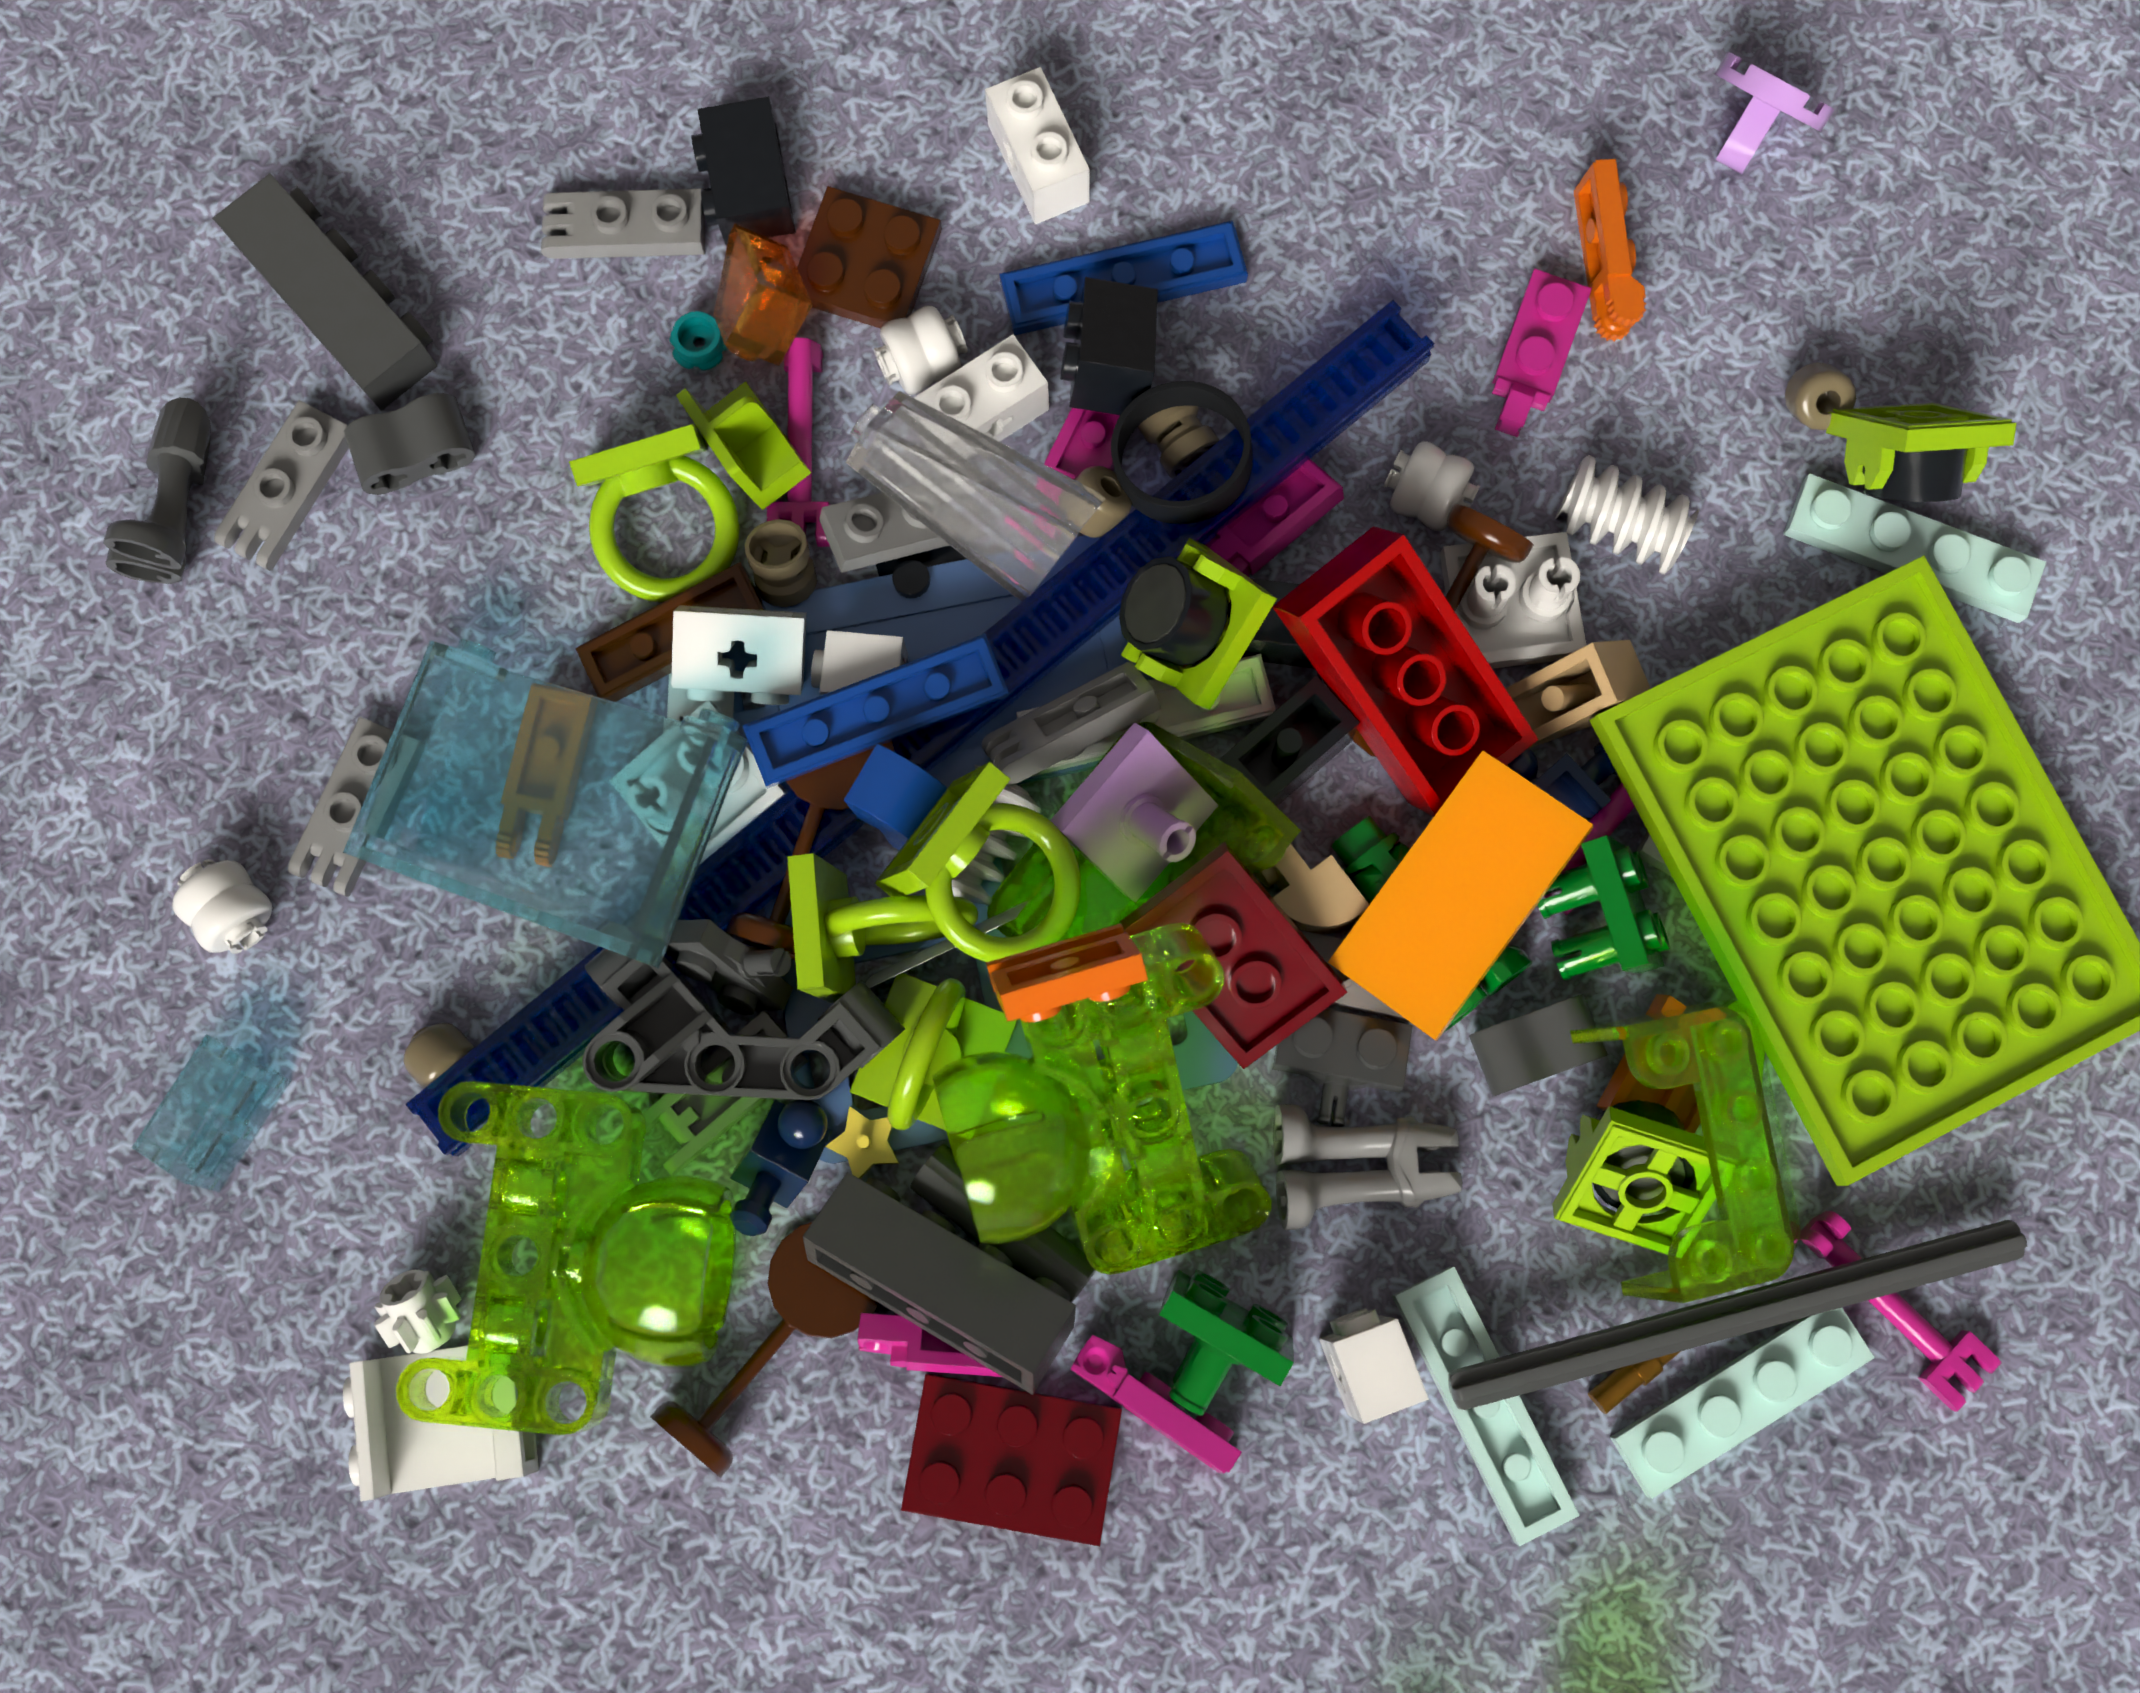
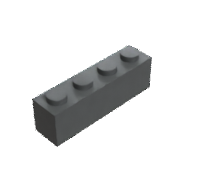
[213,173,438,411]
[803,1172,1076,1395]

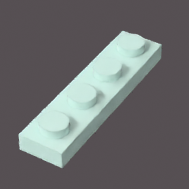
[1783,473,2046,623]
[1392,1267,1580,1546]
[1610,1307,1875,1499]

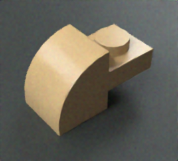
[1246,818,1369,935]

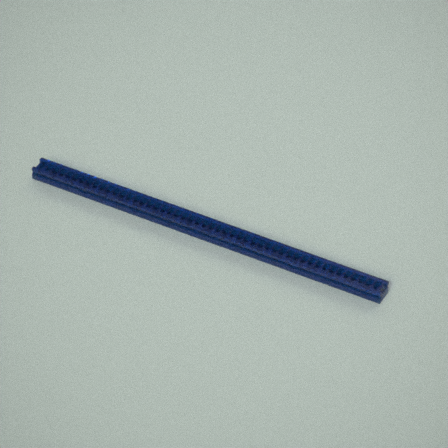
[406,300,1435,1157]

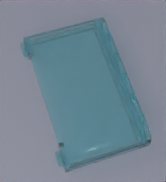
[343,639,748,968]

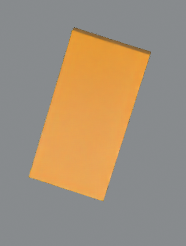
[1328,750,1593,1042]

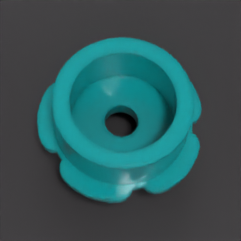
[670,311,730,371]

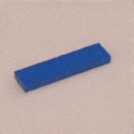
[999,220,1248,336]
[742,634,1009,789]

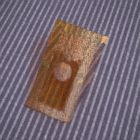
[714,224,813,366]

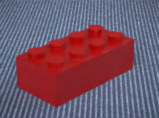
[1273,526,1539,817]

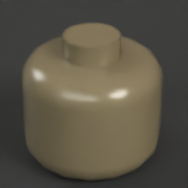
[1785,362,1856,431]
[1061,466,1132,538]
[403,1023,480,1096]

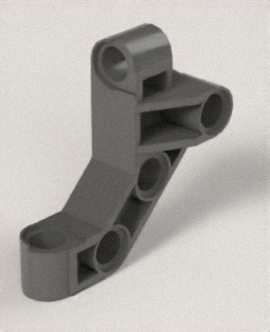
[582,922,905,1100]

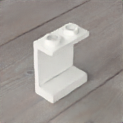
[343,1337,539,1501]

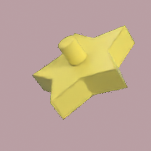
[825,1106,900,1179]

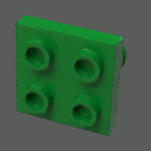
[1537,835,1670,981]
[1159,1270,1294,1416]

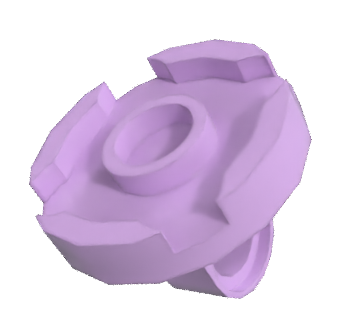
[1715,52,1835,175]

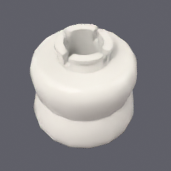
[873,305,968,395]
[1384,441,1480,531]
[172,859,273,954]

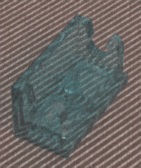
[132,1034,292,1192]

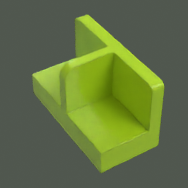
[676,381,811,511]

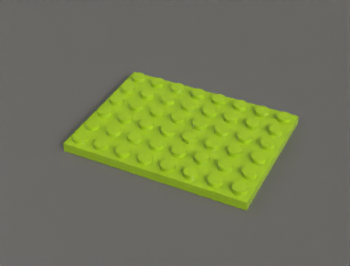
[1589,555,2140,1186]

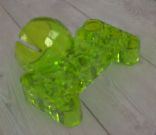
[932,923,1272,1275]
[396,1081,736,1435]

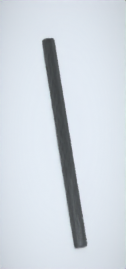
[1448,1220,2027,1410]

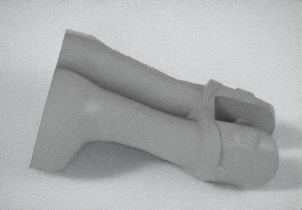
[1273,1104,1463,1230]

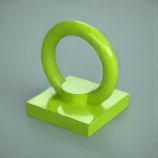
[569,424,740,603]
[874,762,1081,962]
[787,853,979,1003]
[850,973,1019,1140]

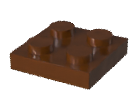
[788,186,942,328]

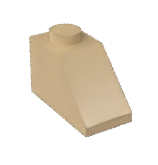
[1505,640,1651,748]

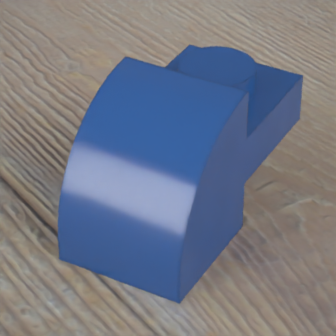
[844,744,947,850]

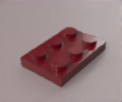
[1120,842,1348,1070]
[901,1373,1122,1546]

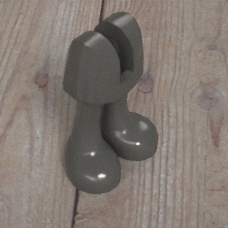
[103,398,211,584]

